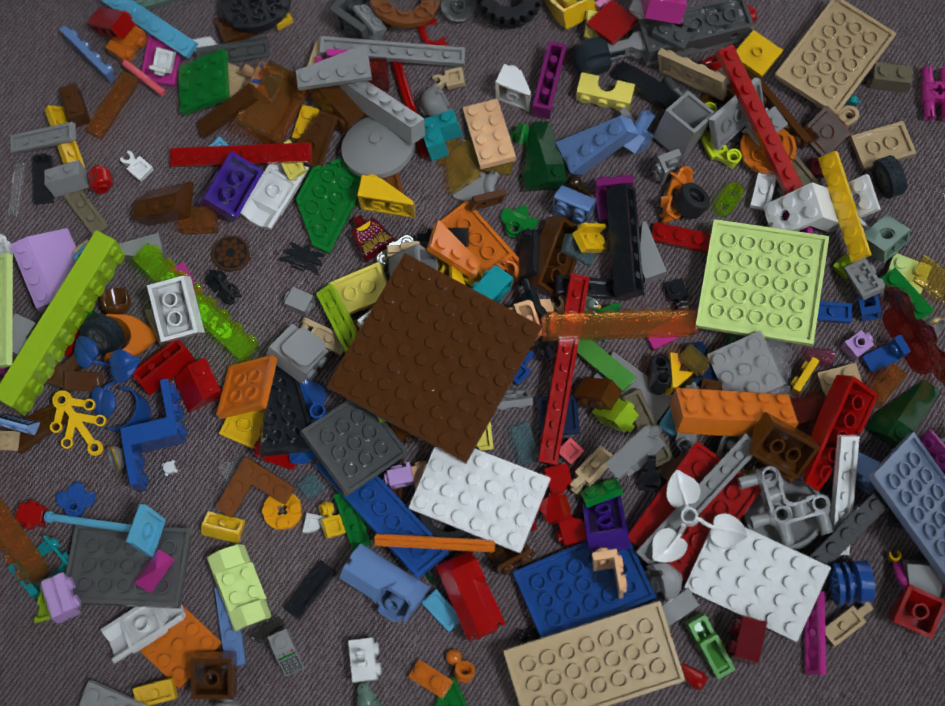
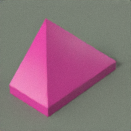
[134,549,175,594]

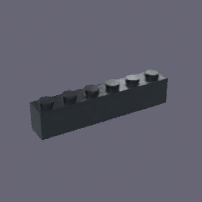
[606,183,644,300]

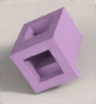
[841,330,874,362]
[384,462,415,489]

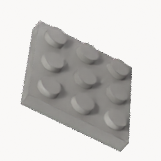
[707,330,786,393]

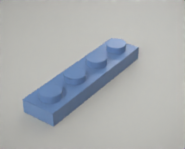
[59,25,116,84]
[215,587,247,667]

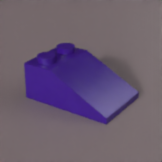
[582,495,630,555]

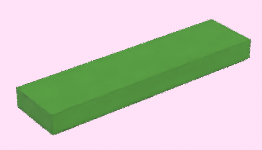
[577,331,637,393]

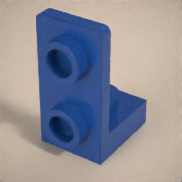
[862,335,911,373]

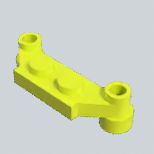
[700,102,742,168]

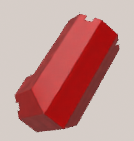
[436,551,506,642]

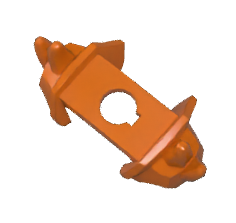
[659,165,694,223]

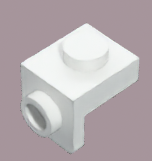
[149,48,176,76]

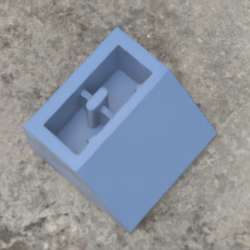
[553,185,596,225]

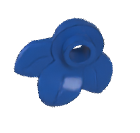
[56,481,96,517]

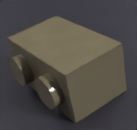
[869,62,913,93]

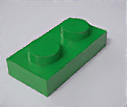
[579,478,623,508]

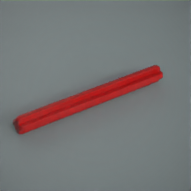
[392,62,430,158]

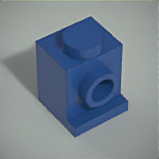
[857,294,882,322]

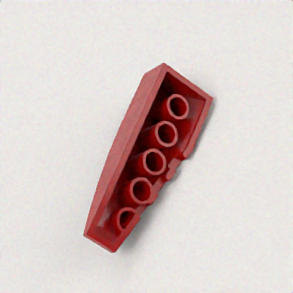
[803,375,878,491]

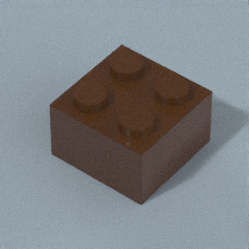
[191,652,237,699]

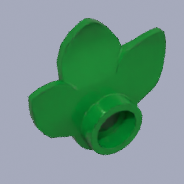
[501,205,538,238]

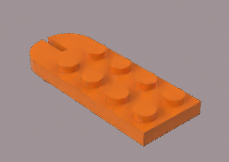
[441,200,520,286]

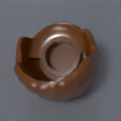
[100,288,131,314]

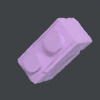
[41,573,81,623]

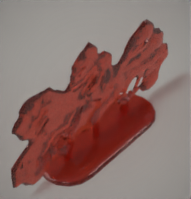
[883,285,945,386]

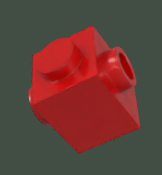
[15,500,49,530]

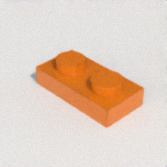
[408,660,453,699]

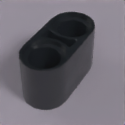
[647,354,672,395]

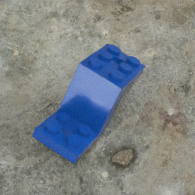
[120,379,188,492]

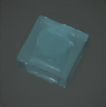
[298,473,325,501]

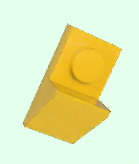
[665,352,693,396]

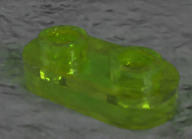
[715,182,744,217]

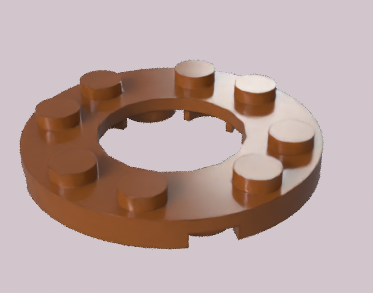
[369,0,440,28]

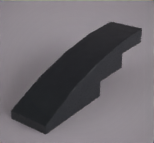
[612,61,681,110]

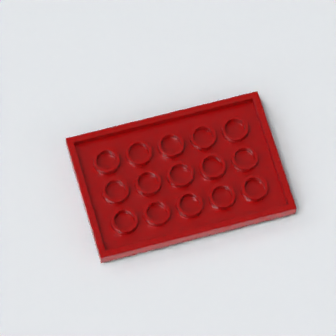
[628,441,760,581]

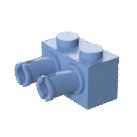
[624,110,656,154]

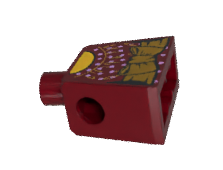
[352,215,395,263]

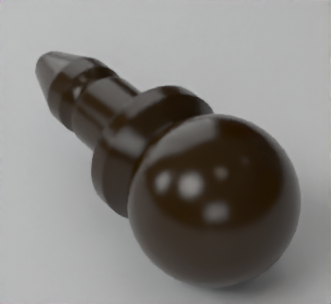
[567,175,596,199]

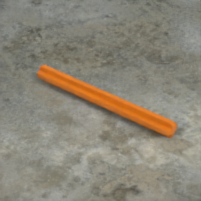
[374,534,495,552]

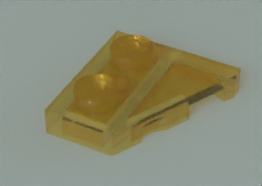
[446,146,482,195]

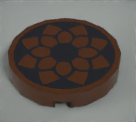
[212,235,250,272]

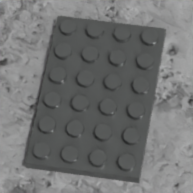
[66,525,193,609]

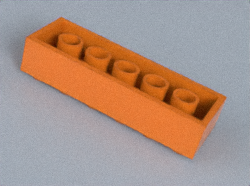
[670,388,798,437]

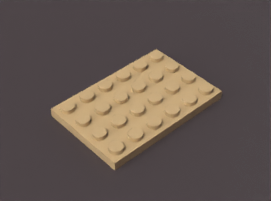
[774,0,897,114]

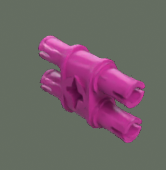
[919,66,945,121]

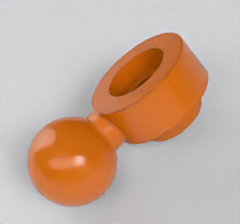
[446,649,475,683]

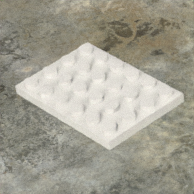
[409,447,551,554]
[684,514,831,642]

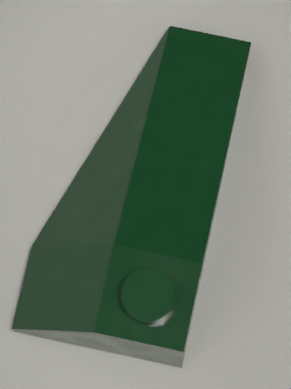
[522,121,567,191]
[865,379,941,449]

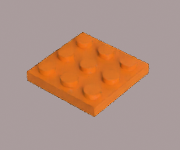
[216,355,278,419]
[139,604,222,689]

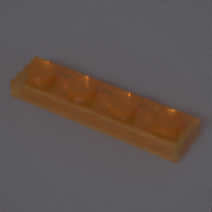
[85,71,140,140]

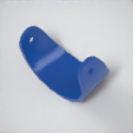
[106,386,151,433]

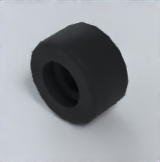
[673,183,710,219]

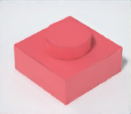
[559,437,585,466]

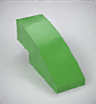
[684,612,736,680]

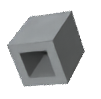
[284,287,316,318]

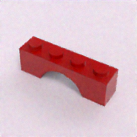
[543,463,588,548]

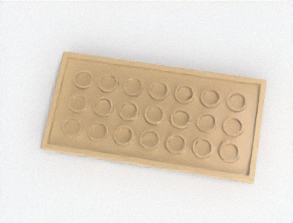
[503,600,685,706]

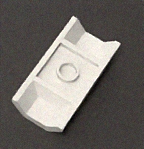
[240,164,309,230]
[101,604,186,663]

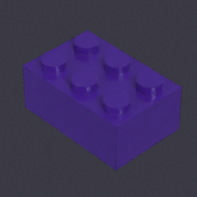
[200,151,264,222]

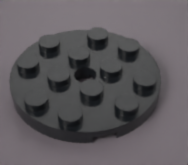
[219,0,291,33]

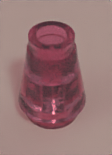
[806,347,836,367]

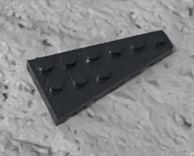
[259,365,312,457]

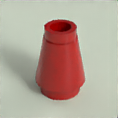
[681,663,709,691]

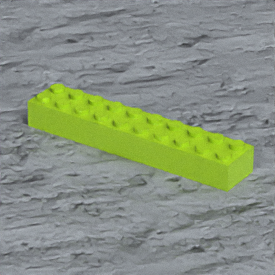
[0,230,125,416]

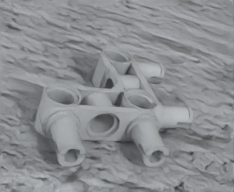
[737,466,834,546]

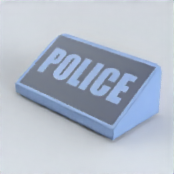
[0,413,40,435]

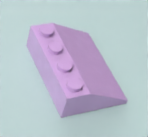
[10,228,76,315]

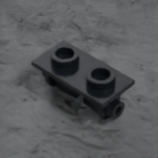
[205,270,243,306]

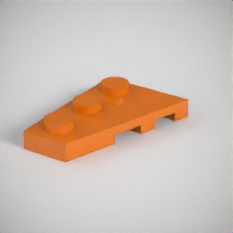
[426,219,480,280]

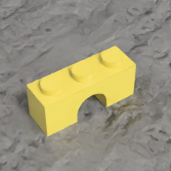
[576,72,635,112]

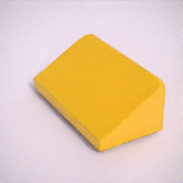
[201,511,245,544]

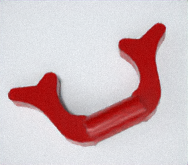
[418,18,449,46]

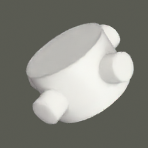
[162,460,178,476]

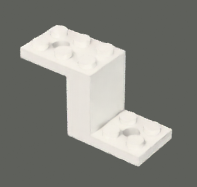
[763,174,881,232]

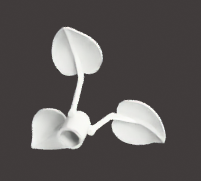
[652,470,747,563]

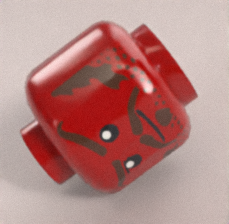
[87,165,113,194]

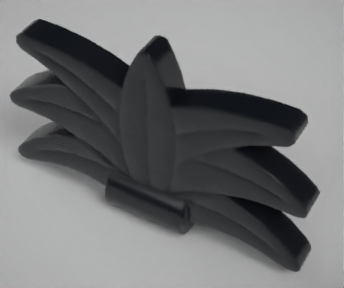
[279,242,324,275]

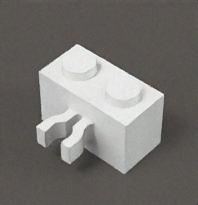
[348,638,382,683]

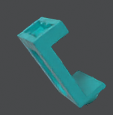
[7,535,70,599]

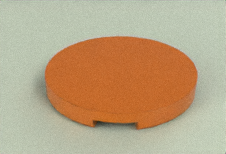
[739,128,797,175]

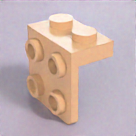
[592,548,627,599]

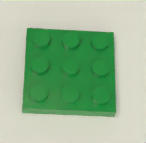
[178,49,230,116]

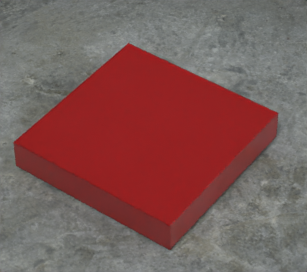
[586,0,638,46]

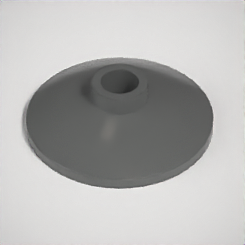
[441,0,477,22]

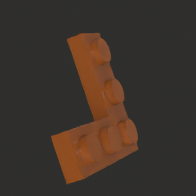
[215,457,296,518]

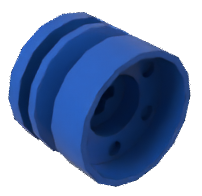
[828,560,875,606]

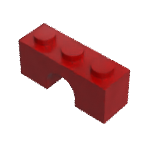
[530,492,573,532]

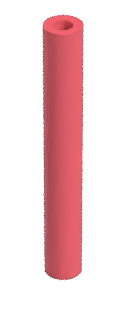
[122,60,166,96]

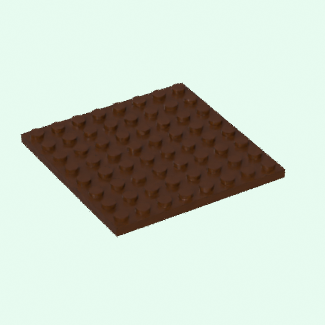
[326,253,542,464]

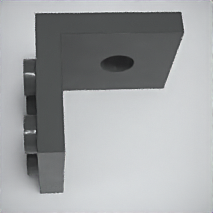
[329,0,370,40]

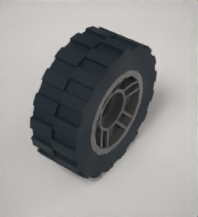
[79,313,125,356]

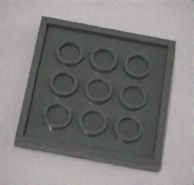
[300,400,409,497]

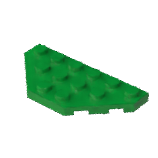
[296,157,361,255]

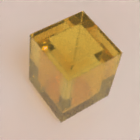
[678,344,710,376]

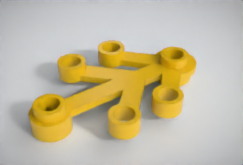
[50,390,107,456]

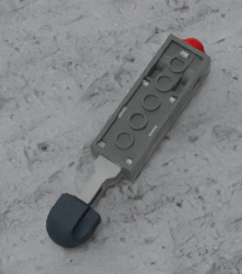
[572,0,757,75]

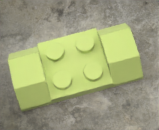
[207,544,272,632]

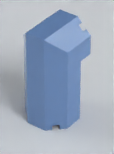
[339,544,430,622]

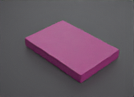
[139,33,182,87]

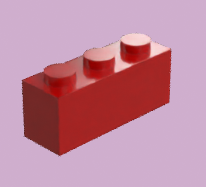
[87,7,136,40]
[133,340,195,396]

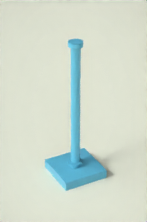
[44,504,166,557]

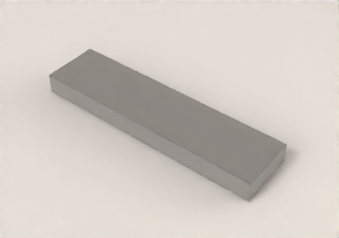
[10,122,76,154]

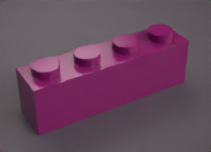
[532,41,567,119]

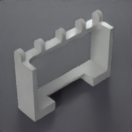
[605,426,666,479]

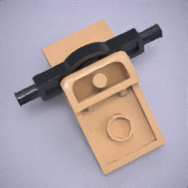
[509,279,560,361]

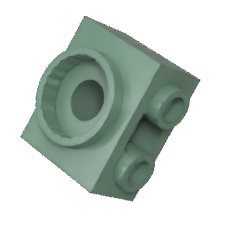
[864,214,911,263]

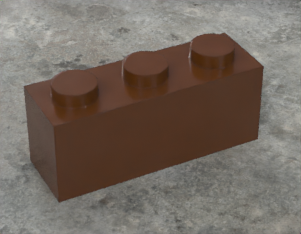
[310,85,365,134]

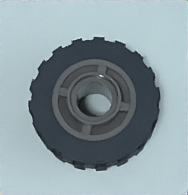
[872,155,907,199]

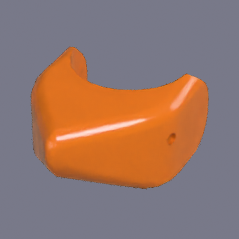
[104,314,157,363]

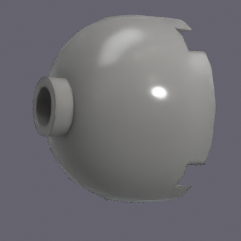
[420,83,450,117]
[645,562,682,604]

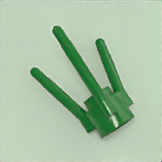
[510,123,530,161]

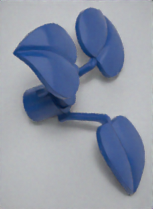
[74,335,140,421]
[289,380,328,464]

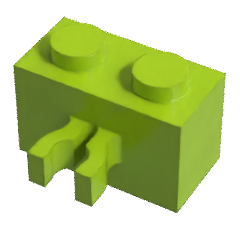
[592,398,639,433]

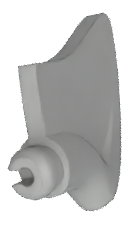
[453,170,499,203]

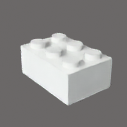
[147,276,205,342]

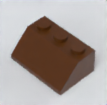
[133,181,194,226]
[749,411,821,479]

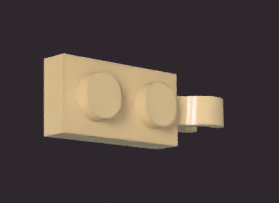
[570,445,614,494]
[825,603,874,647]

